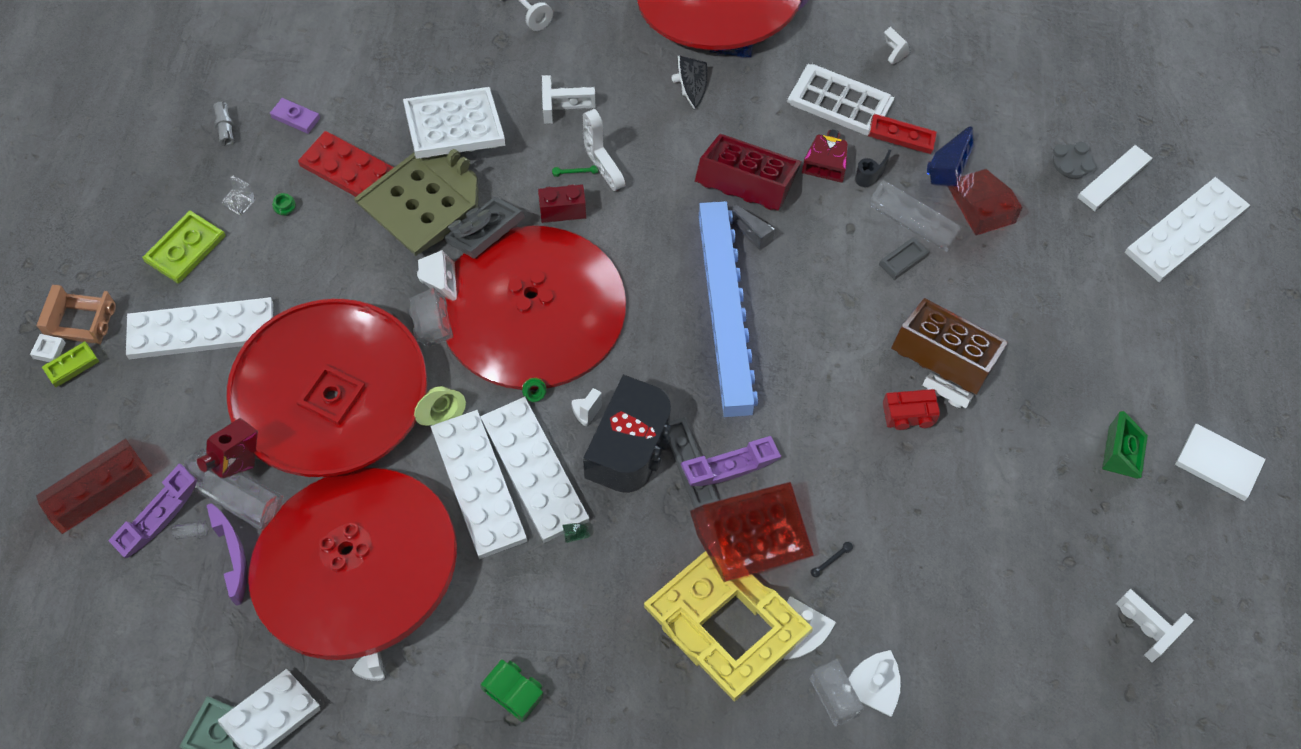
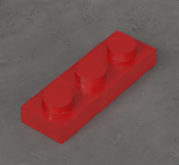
[868,114,937,154]

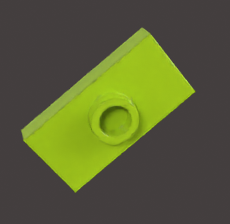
[42,341,99,388]

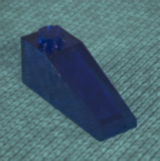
[927,126,974,186]

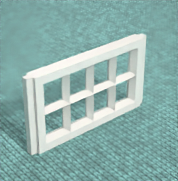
[787,64,894,136]

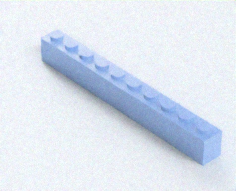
[699,201,758,417]

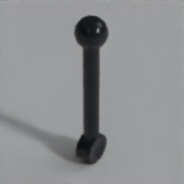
[811,542,853,578]

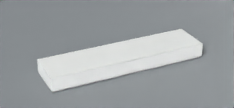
[1077,145,1152,211]

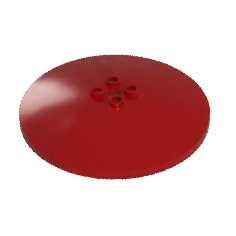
[249,468,457,660]

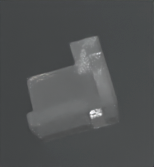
[222,175,256,216]

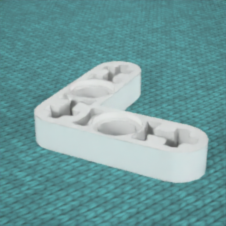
[583,109,625,191]

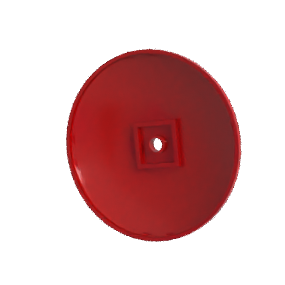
[637,0,801,50]
[438,226,626,390]
[227,299,427,477]

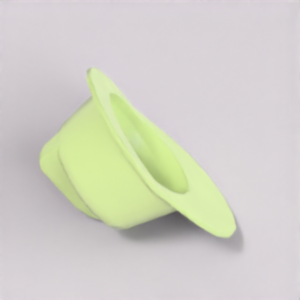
[414,386,466,426]

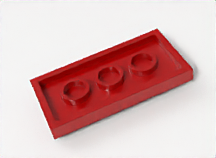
[298,131,394,197]

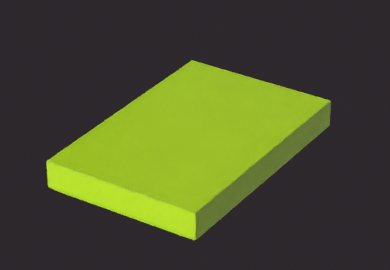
[142,210,226,284]

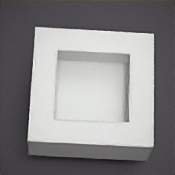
[30,334,66,362]

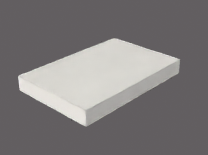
[1175,424,1266,501]

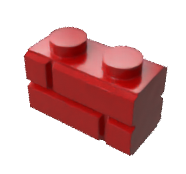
[883,389,940,430]

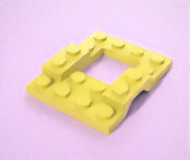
[644,538,813,702]

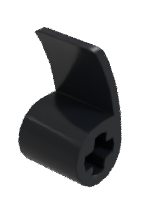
[855,148,891,188]

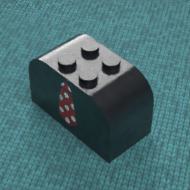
[583,374,671,493]

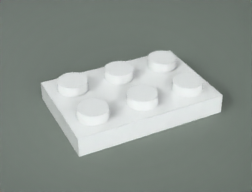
[218,669,320,749]

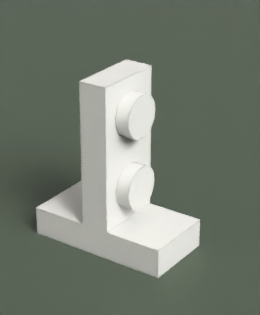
[542,75,595,124]
[1116,589,1194,662]

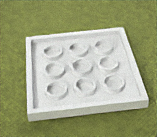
[403,87,505,159]

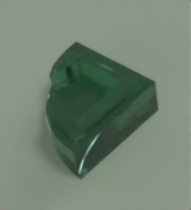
[562,523,590,543]

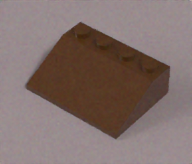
[891,298,1008,395]

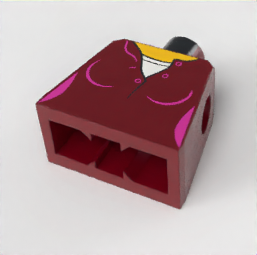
[802,129,848,183]
[197,418,258,478]

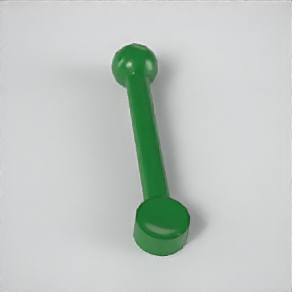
[552,165,598,177]

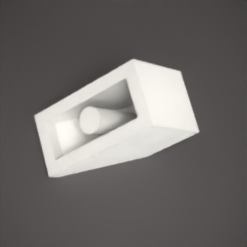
[417,250,457,301]

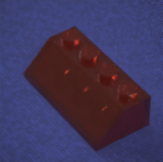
[36,438,152,534]

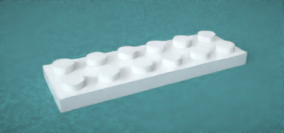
[1125,177,1250,283]
[126,297,273,359]
[480,397,589,543]
[431,410,527,559]

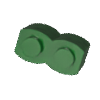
[480,659,543,722]

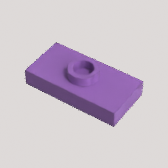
[270,98,320,134]

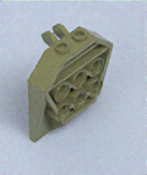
[354,149,479,256]

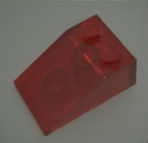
[946,169,1023,236]

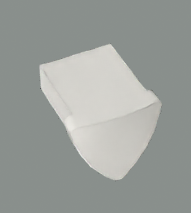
[884,27,910,64]
[572,388,602,426]
[352,652,385,681]

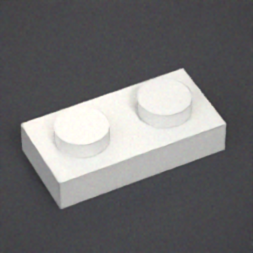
[922,372,974,408]

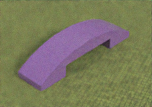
[681,436,781,486]
[108,463,198,558]
[207,503,247,606]

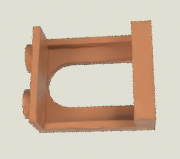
[36,285,116,344]

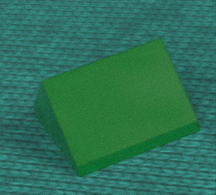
[1102,411,1148,479]

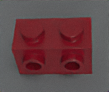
[538,184,586,223]

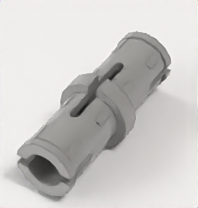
[213,102,234,146]

